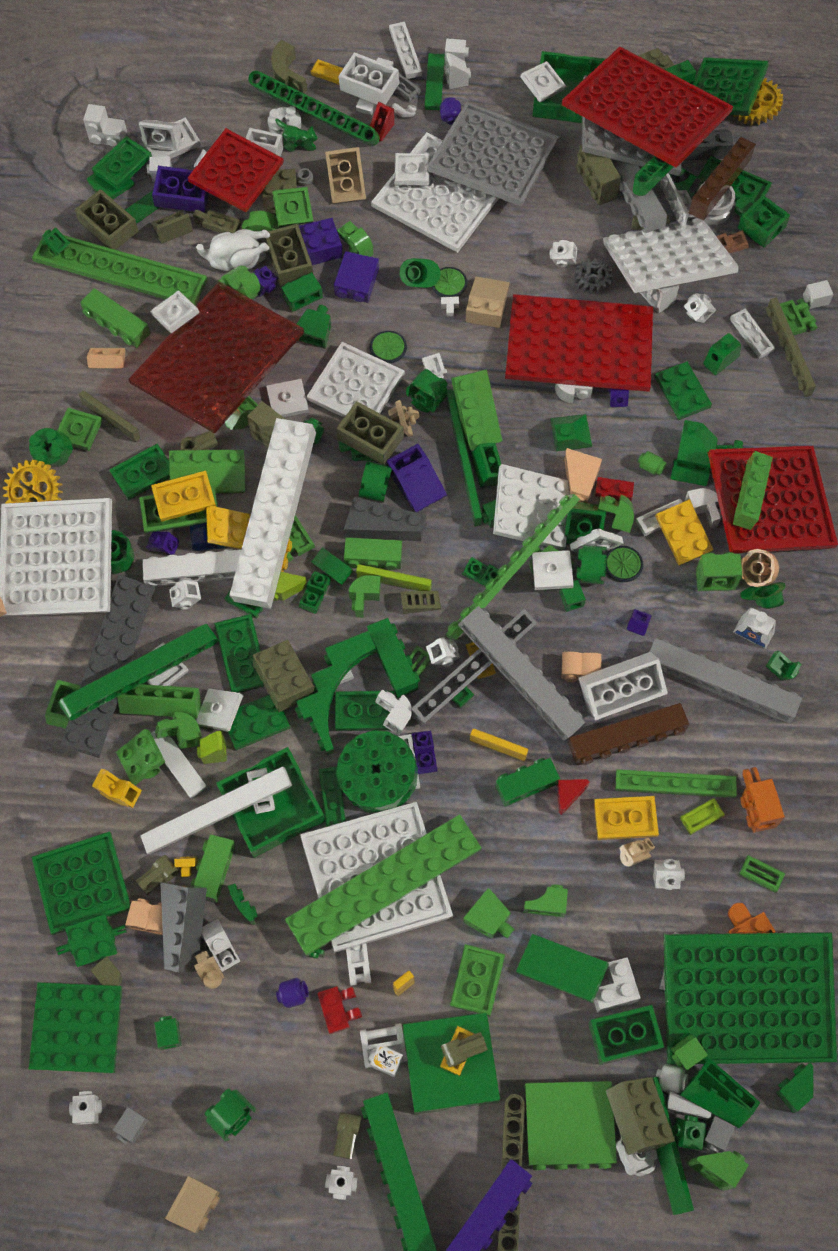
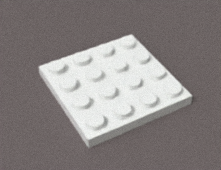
[307,342,405,417]
[493,464,570,550]

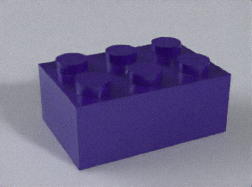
[152,165,209,213]

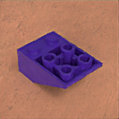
[386,444,447,513]

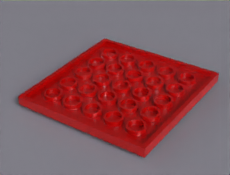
[708,446,838,553]

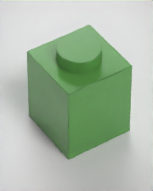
[671,1034,708,1070]

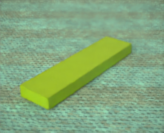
[356,564,432,591]

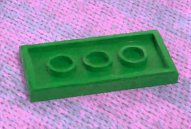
[698,156,772,204]
[214,614,265,693]
[516,934,609,1003]

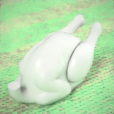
[196,229,270,271]

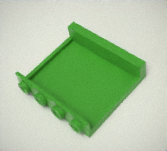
[524,1081,617,1170]

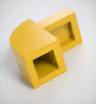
[92,769,142,808]

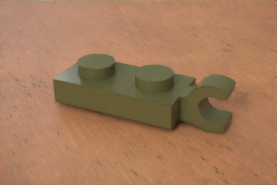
[193,210,241,233]

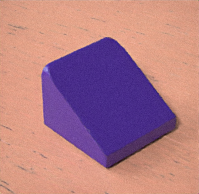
[627,609,652,636]

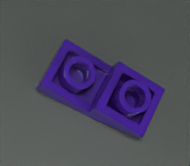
[412,731,438,774]

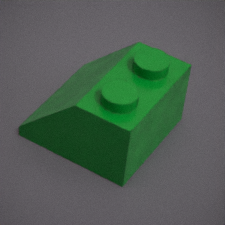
[564,502,606,544]

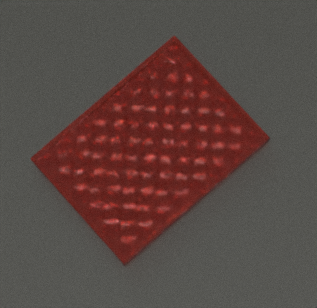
[128,281,304,434]

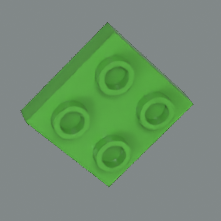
[116,729,165,785]

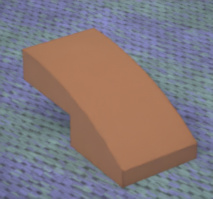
[716,230,749,253]

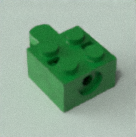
[734,195,790,248]

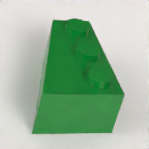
[680,1058,760,1128]

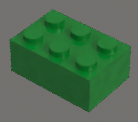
[588,1005,664,1065]

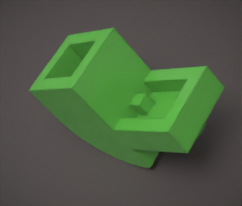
[242,211,281,239]
[337,221,374,257]
[598,495,634,533]
[349,575,381,618]
[155,712,202,749]

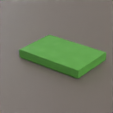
[450,944,505,1017]

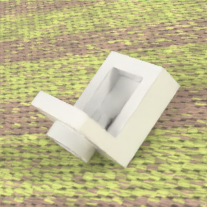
[422,353,447,378]

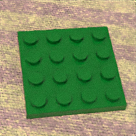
[693,57,769,116]
[31,832,131,935]
[28,982,123,1073]

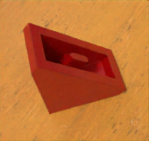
[369,102,394,141]
[557,779,590,815]

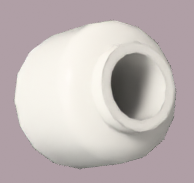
[656,1064,689,1095]

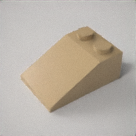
[325,147,366,204]
[466,277,510,328]
[165,1176,220,1233]

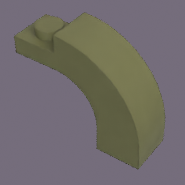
[271,40,307,93]

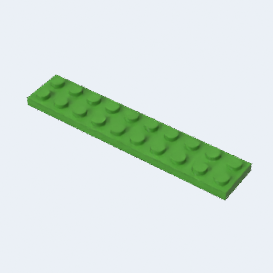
[32,230,207,306]
[285,815,482,956]

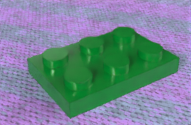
[92,136,152,189]
[655,361,712,420]
[109,444,170,501]
[335,691,394,731]
[228,695,290,751]

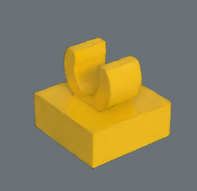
[174,856,198,877]

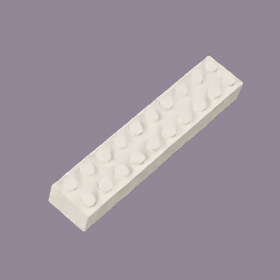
[230,418,316,609]

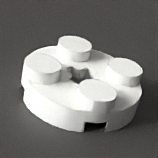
[268,106,301,138]
[616,1137,657,1176]

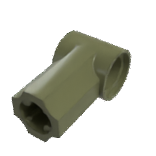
[180,430,218,450]
[136,855,179,895]
[441,1032,488,1067]
[333,1112,362,1160]

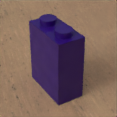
[334,251,379,303]

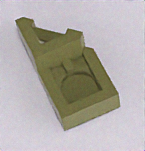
[91,956,122,986]

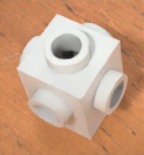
[550,240,577,267]
[684,294,716,323]
[169,580,201,610]
[426,637,460,667]
[653,859,685,890]
[69,1091,102,1125]
[325,1166,358,1200]

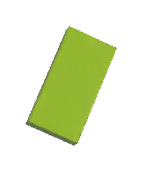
[680,798,725,835]

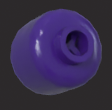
[439,97,461,125]
[276,978,309,1008]

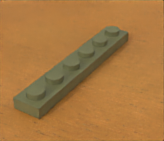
[766,297,816,397]

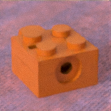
[740,767,785,833]
[727,903,776,933]

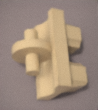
[388,400,420,437]
[619,838,655,866]
[194,951,225,989]

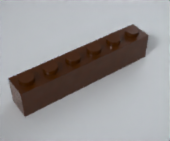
[689,137,756,221]
[568,703,689,765]

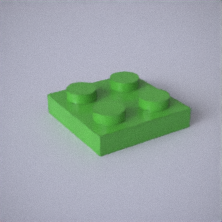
[272,187,313,227]
[58,408,103,451]

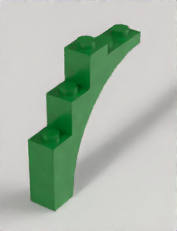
[295,631,376,755]

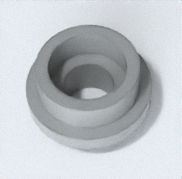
[296,168,313,185]

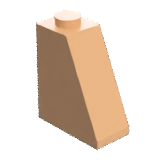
[564,448,602,503]

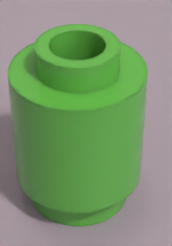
[638,451,667,476]

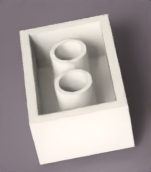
[339,52,399,105]

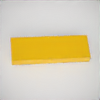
[470,729,528,761]

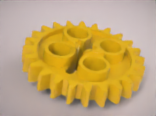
[733,78,783,125]
[3,460,63,504]

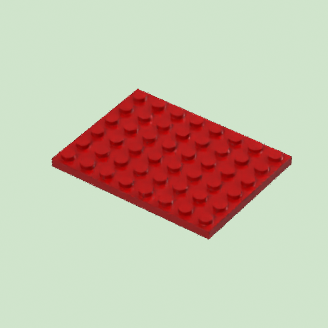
[562,46,733,168]
[505,294,653,392]

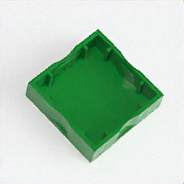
[532,51,605,123]
[216,747,325,858]
[403,1013,500,1115]

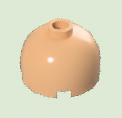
[741,549,779,587]

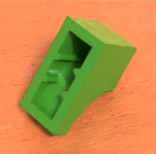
[523,884,568,917]

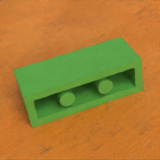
[344,538,402,570]
[190,834,236,903]

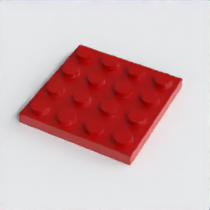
[188,128,284,212]

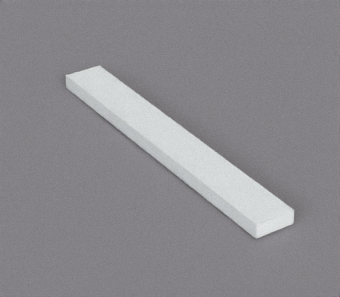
[140,767,292,854]

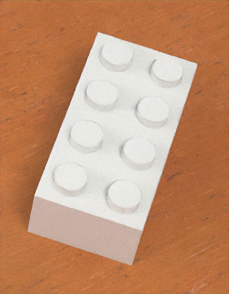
[579,652,668,720]

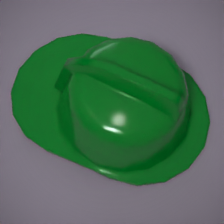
[399,258,441,288]
[740,582,786,609]

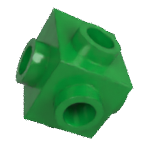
[673,1115,706,1150]

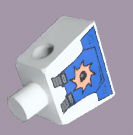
[733,608,776,649]

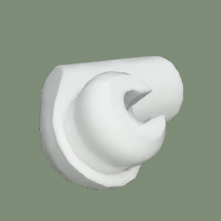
[392,103,416,118]

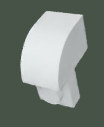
[555,384,592,403]
[685,488,722,529]
[375,690,412,736]

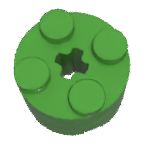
[218,265,260,307]

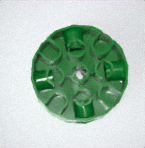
[336,730,418,813]

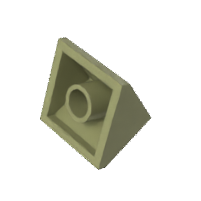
[151,210,193,244]

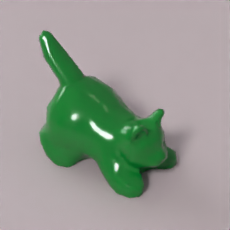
[275,118,318,152]

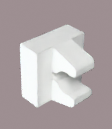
[441,297,459,316]

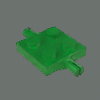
[56,913,127,967]

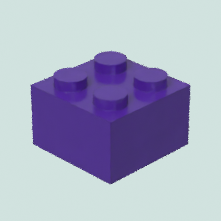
[299,218,343,265]

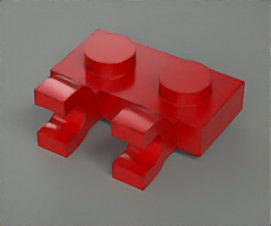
[595,477,634,501]
[317,986,362,1034]

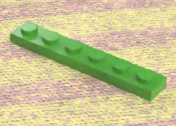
[615,769,737,798]

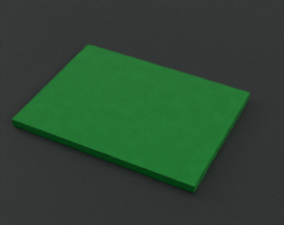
[663,932,837,1065]

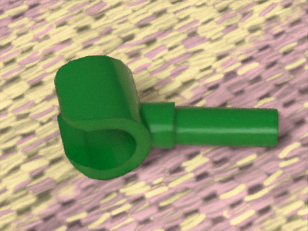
[716,440,743,449]

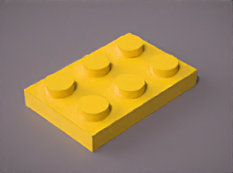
[151,471,216,522]
[655,499,714,566]
[206,505,251,549]
[594,796,659,840]

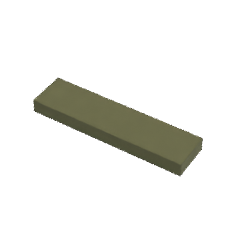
[79,390,140,442]

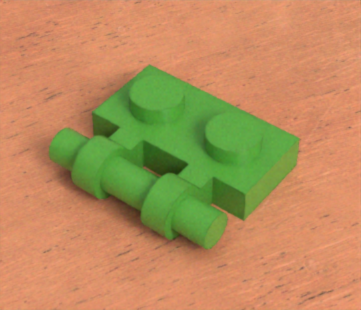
[780,298,817,335]
[287,516,315,562]

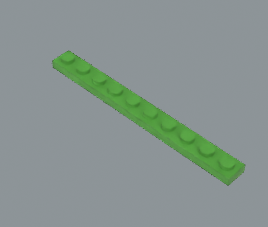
[445,494,580,640]

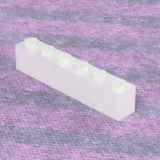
[142,549,241,587]

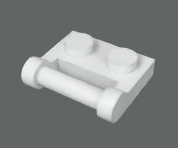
[360,1023,408,1069]

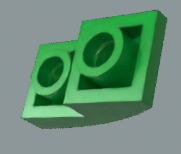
[311,547,353,585]
[462,557,499,586]
[299,571,331,614]
[228,884,258,925]

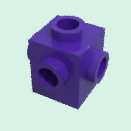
[253,266,278,297]

